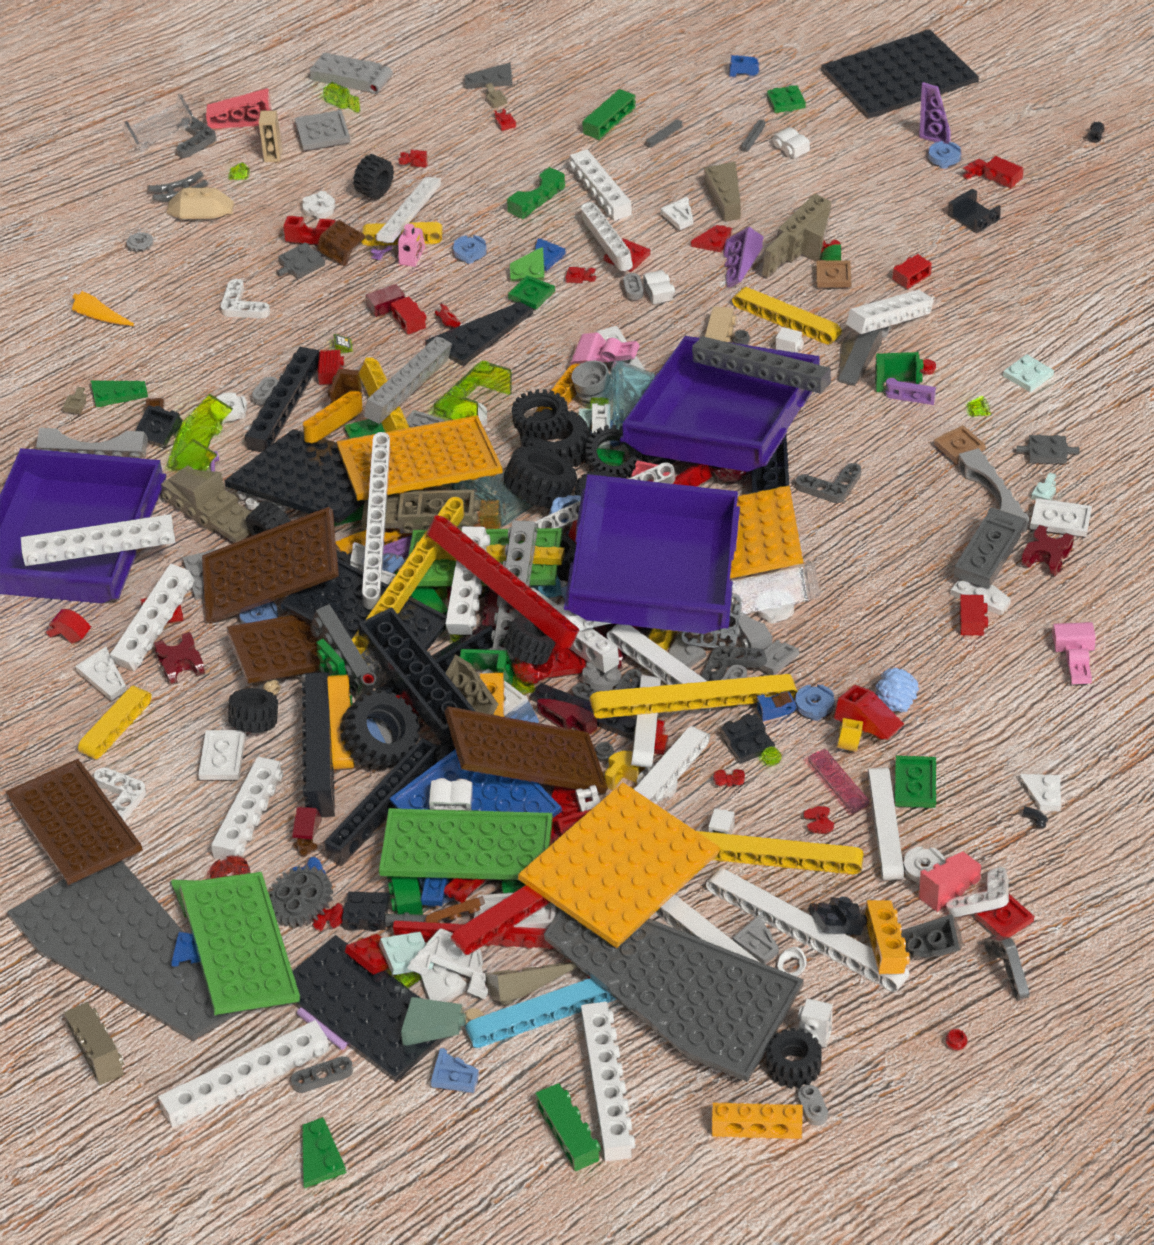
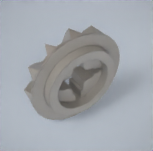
[127,232,153,252]

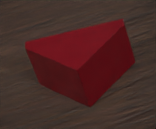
[292,807,322,840]

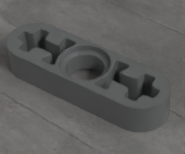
[291,1056,353,1093]

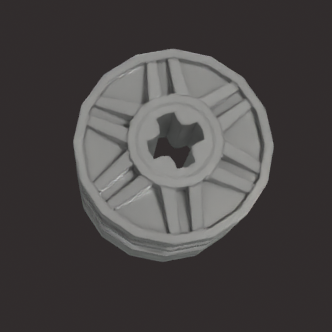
[572,360,614,408]

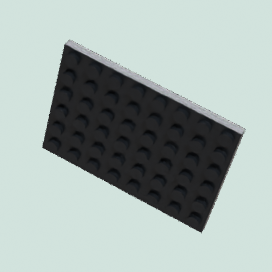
[821,29,979,119]
[224,429,365,523]

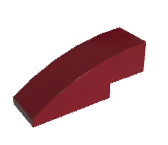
[537,698,598,735]

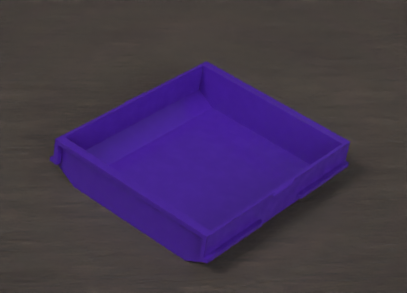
[620,336,820,472]
[0,448,167,604]
[564,474,740,634]

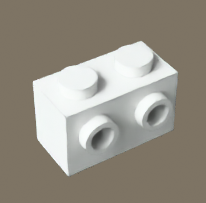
[798,998,833,1047]

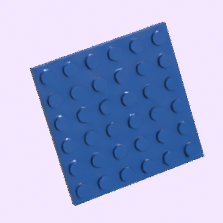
[390,749,562,818]

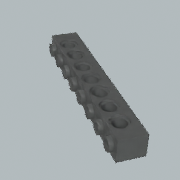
[692,336,831,394]

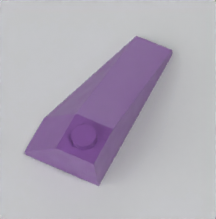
[919,82,951,144]
[724,227,764,288]

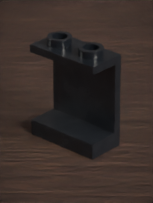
[948,188,1001,234]

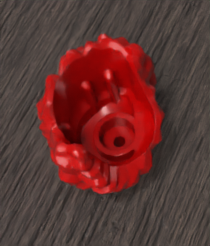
[511,650,556,684]

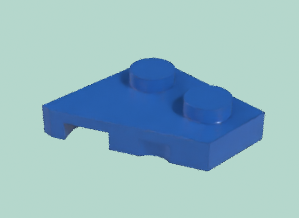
[535,238,566,272]
[172,932,200,967]

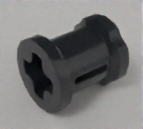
[1087,121,1105,143]

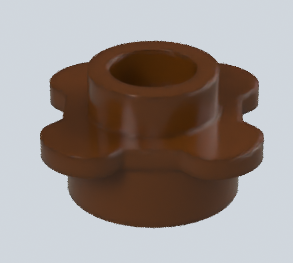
[293,838,318,856]

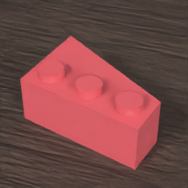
[919,851,981,912]

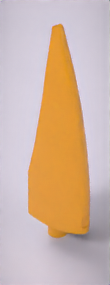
[72,291,134,326]

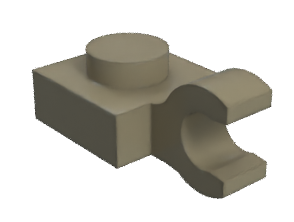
[485,83,507,109]
[63,387,87,414]

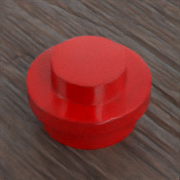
[920,359,936,375]
[945,1029,968,1050]

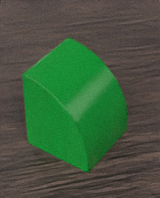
[820,244,841,261]

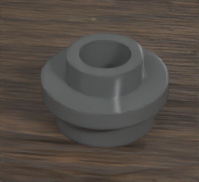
[733,330,750,345]
[595,742,614,761]

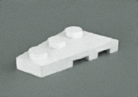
[950,579,1011,616]
[420,963,468,1002]

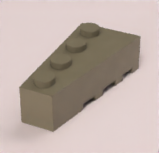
[704,161,741,222]
[64,1002,125,1086]

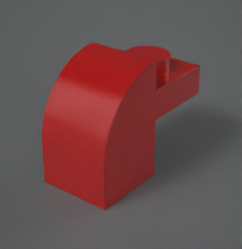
[46,609,92,644]

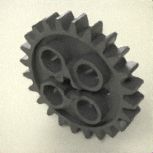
[268,865,334,928]

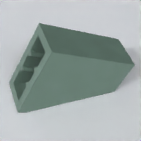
[401,997,466,1045]

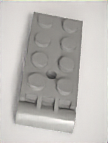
[310,53,393,94]

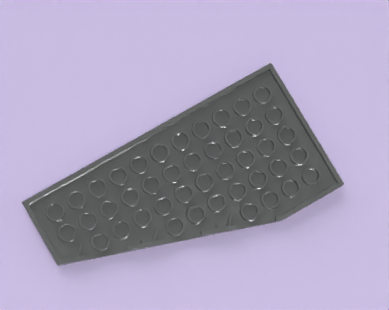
[7,860,244,1041]
[544,909,804,1082]

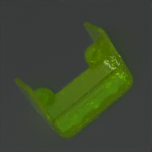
[433,361,512,420]
[166,393,233,471]

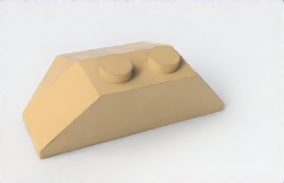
[167,187,234,219]

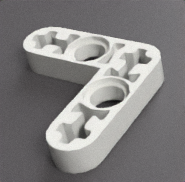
[221,279,270,319]
[94,767,146,821]
[946,867,1009,917]

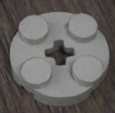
[582,662,621,691]

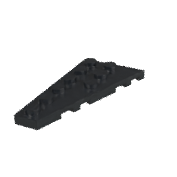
[425,302,533,366]

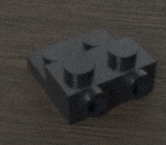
[135,405,183,448]
[721,714,775,764]
[342,892,390,931]
[808,896,867,935]

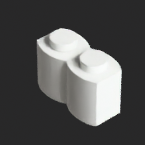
[773,127,810,158]
[643,270,675,304]
[429,778,473,811]

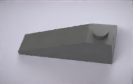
[839,328,882,386]
[901,914,964,958]

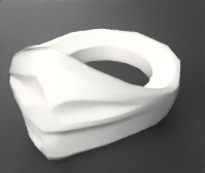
[778,947,807,977]

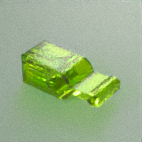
[323,81,361,113]

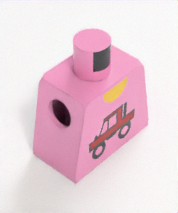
[398,224,425,267]

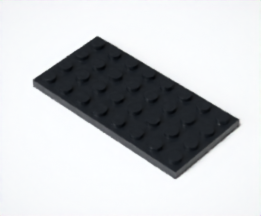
[281,558,447,658]
[292,935,447,1082]

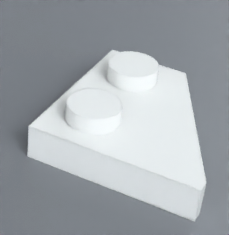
[661,197,693,230]
[1020,774,1061,811]

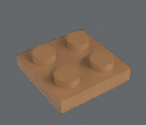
[816,260,851,288]
[934,425,986,465]

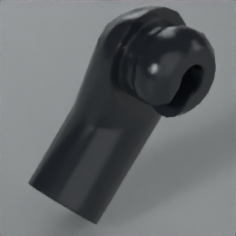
[1022,806,1048,829]

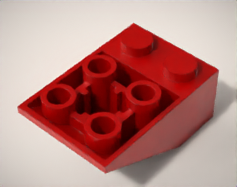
[834,684,904,740]

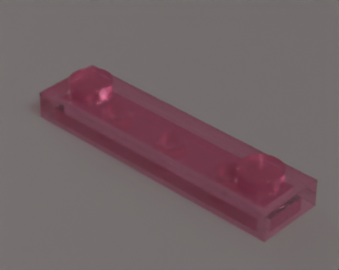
[808,748,869,813]

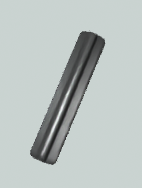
[646,119,683,148]
[741,119,766,152]

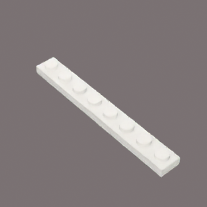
[377,177,441,243]

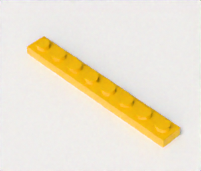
[415,542,565,565]

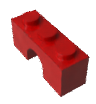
[283,216,336,244]

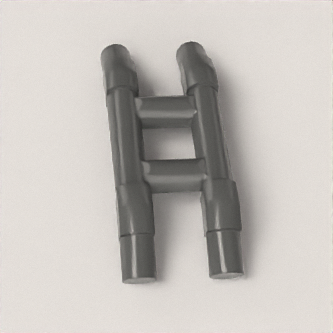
[147,170,209,202]

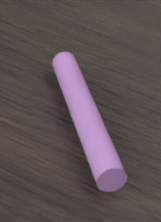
[297,1008,347,1050]

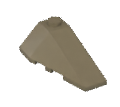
[446,655,499,715]
[485,962,577,1005]

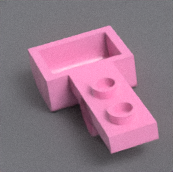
[570,333,640,366]
[1052,622,1096,684]

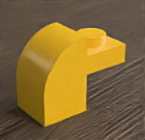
[836,718,863,752]
[604,751,645,791]

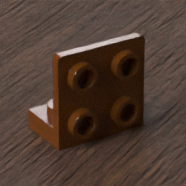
[317,220,366,266]
[328,369,363,404]

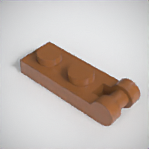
[426,896,485,923]

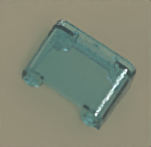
[609,361,655,429]
[452,471,534,527]

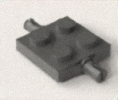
[276,242,325,279]
[1016,434,1080,464]

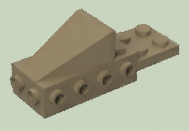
[762,193,832,278]
[161,466,251,543]
[361,490,480,533]

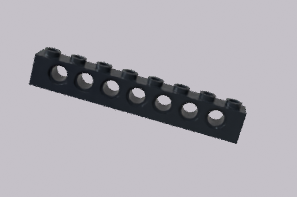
[245,346,319,452]
[324,738,438,866]

